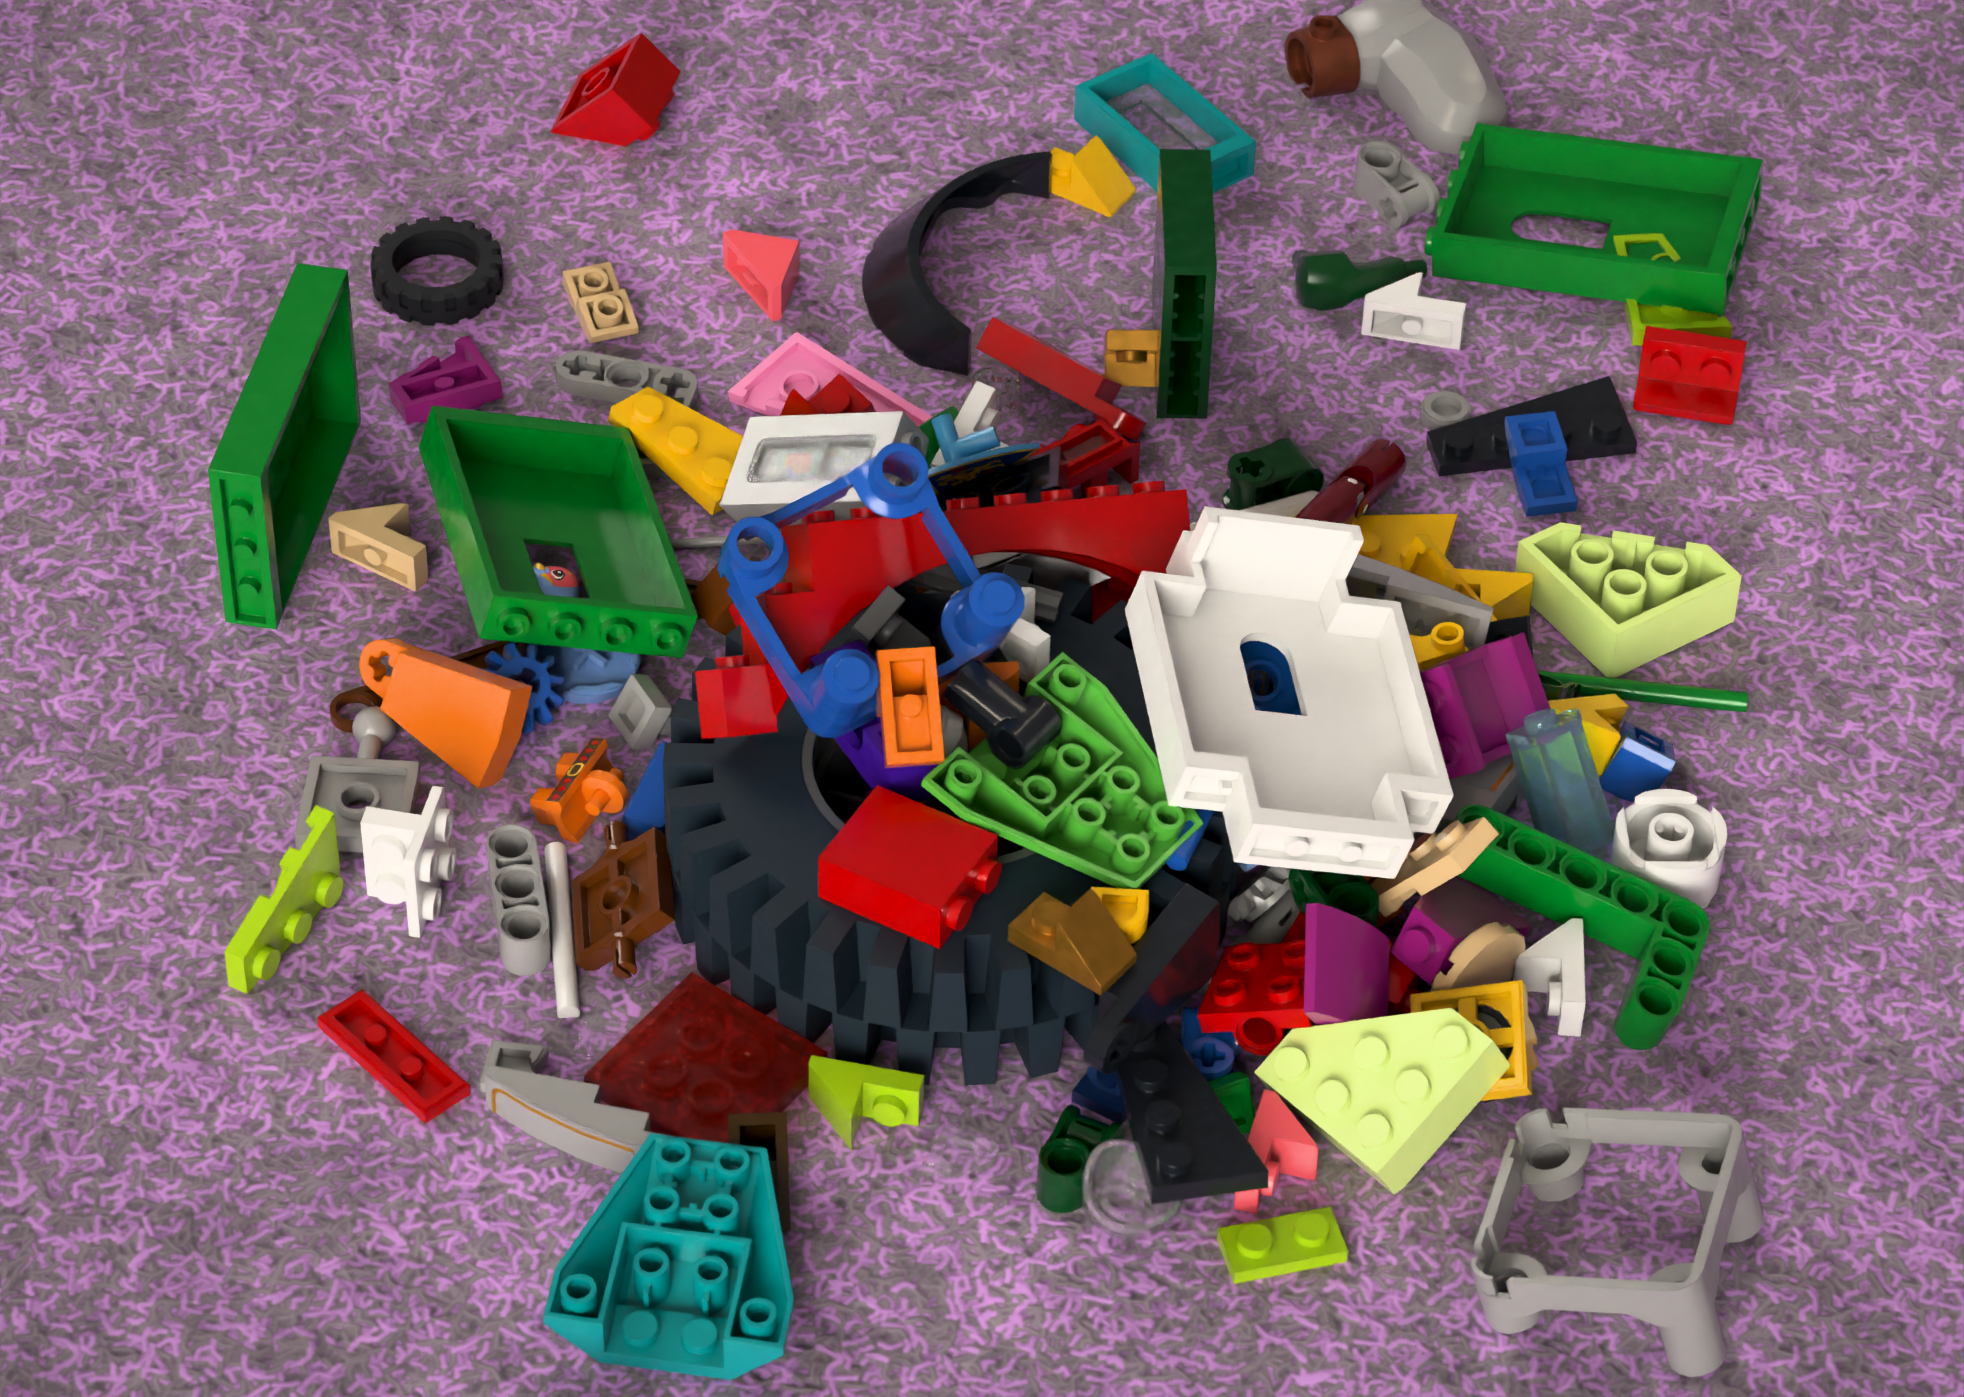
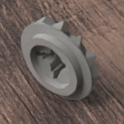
[1227,866,1292,924]

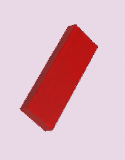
[317,989,471,1124]

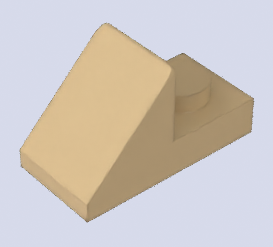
[328,503,429,592]

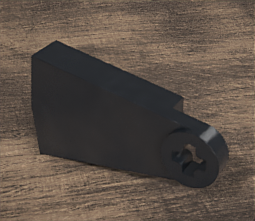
[1083,883,1220,1075]

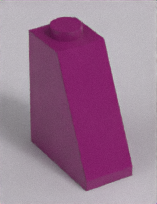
[1390,876,1532,985]

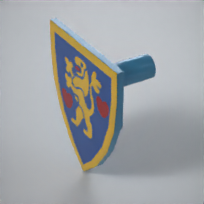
[928,414,1041,493]

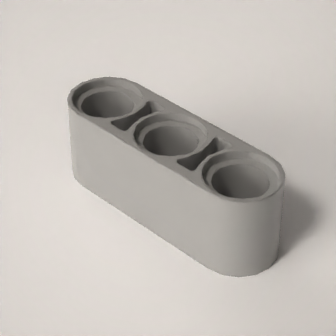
[486,824,551,976]

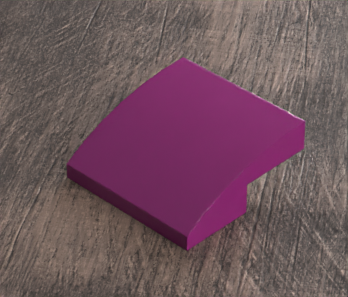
[1304,903,1389,1026]

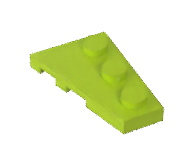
[224,805,343,994]

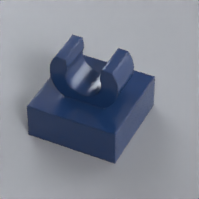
[1072,1066,1127,1124]

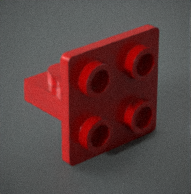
[1633,326,1747,425]

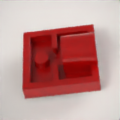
[1197,939,1313,1056]

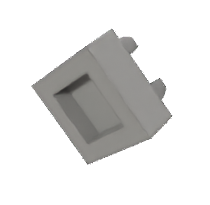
[608,673,673,750]

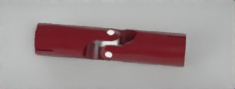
[1294,439,1406,525]

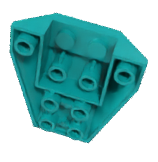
[543,1133,794,1380]

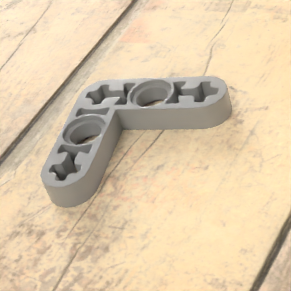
[555,351,698,479]

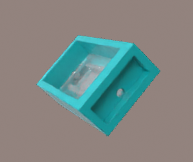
[1074,53,1256,193]

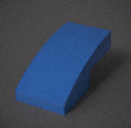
[1504,411,1578,517]

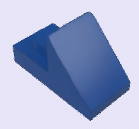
[1598,720,1676,802]

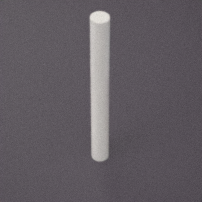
[544,842,580,1018]

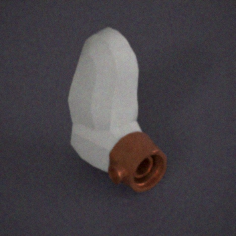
[1285,0,1509,155]

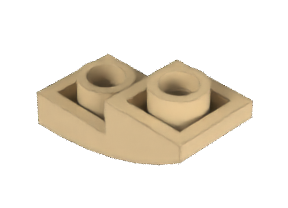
[562,262,639,343]

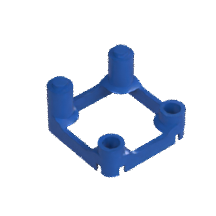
[717,442,1025,738]

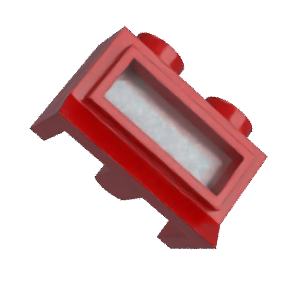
[1030,419,1140,496]

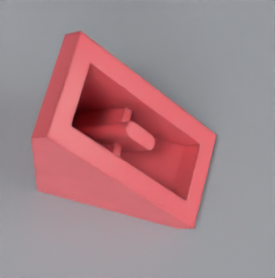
[723,229,799,322]

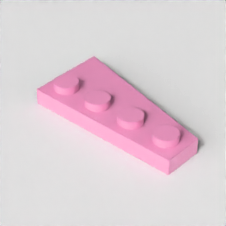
[728,332,933,454]

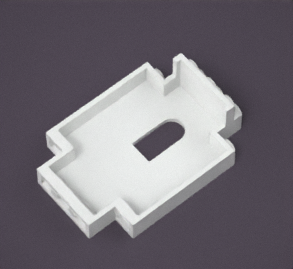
[1125,506,1454,879]

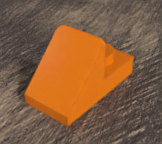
[876,646,945,768]

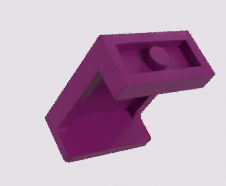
[1419,632,1560,779]

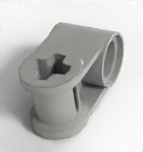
[1354,141,1440,229]

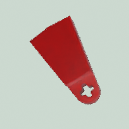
[976,317,1147,441]

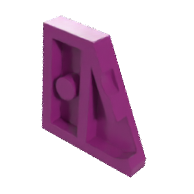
[388,336,503,425]

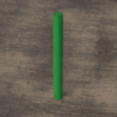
[1538,670,1748,712]

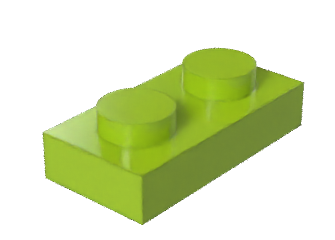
[1217,1206,1348,1284]

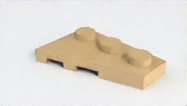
[1370,817,1499,917]

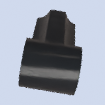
[943,659,1062,769]

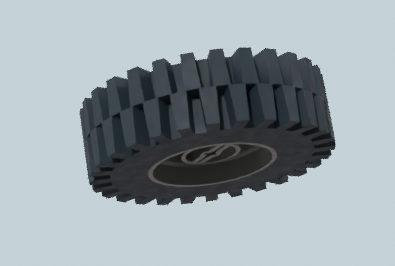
[663,563,1237,1086]

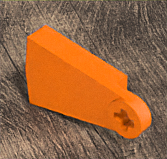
[359,637,533,789]

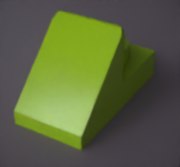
[808,1055,924,1151]

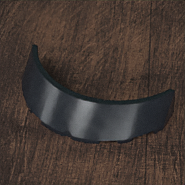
[862,152,1052,376]

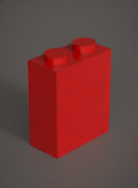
[818,785,1002,949]

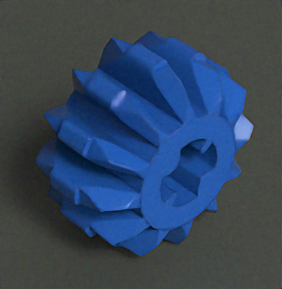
[483,642,565,735]

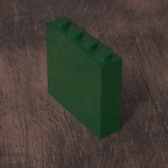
[1152,149,1217,419]

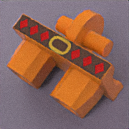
[530,737,629,844]

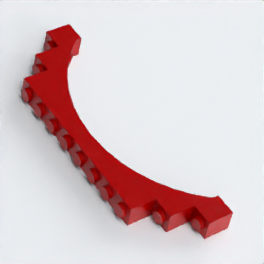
[695,481,1191,739]

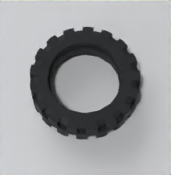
[370,216,504,326]

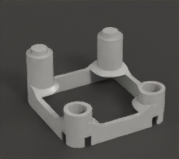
[1471,1107,1764,1377]

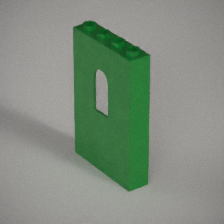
[1425,123,1763,315]
[208,263,361,629]
[419,405,698,658]

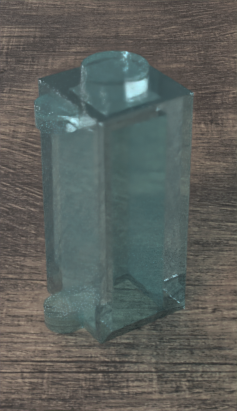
[1505,709,1615,853]

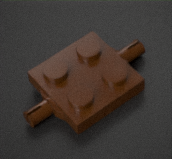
[571,821,675,979]

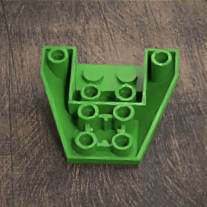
[921,652,1204,889]

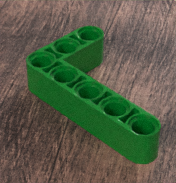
[1453,804,1710,1050]

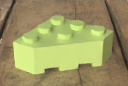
[1515,522,1742,678]
[1254,1008,1511,1194]

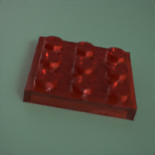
[584,972,828,1143]

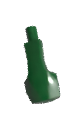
[1292,250,1427,311]

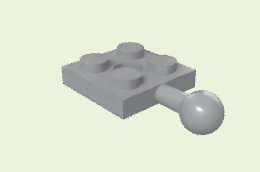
[294,706,421,853]

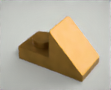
[1103,330,1158,387]
[1008,889,1137,996]

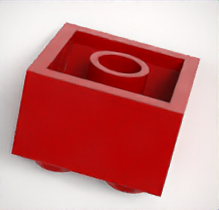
[550,33,681,146]

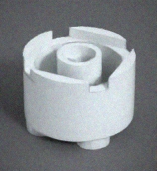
[1609,789,1727,909]

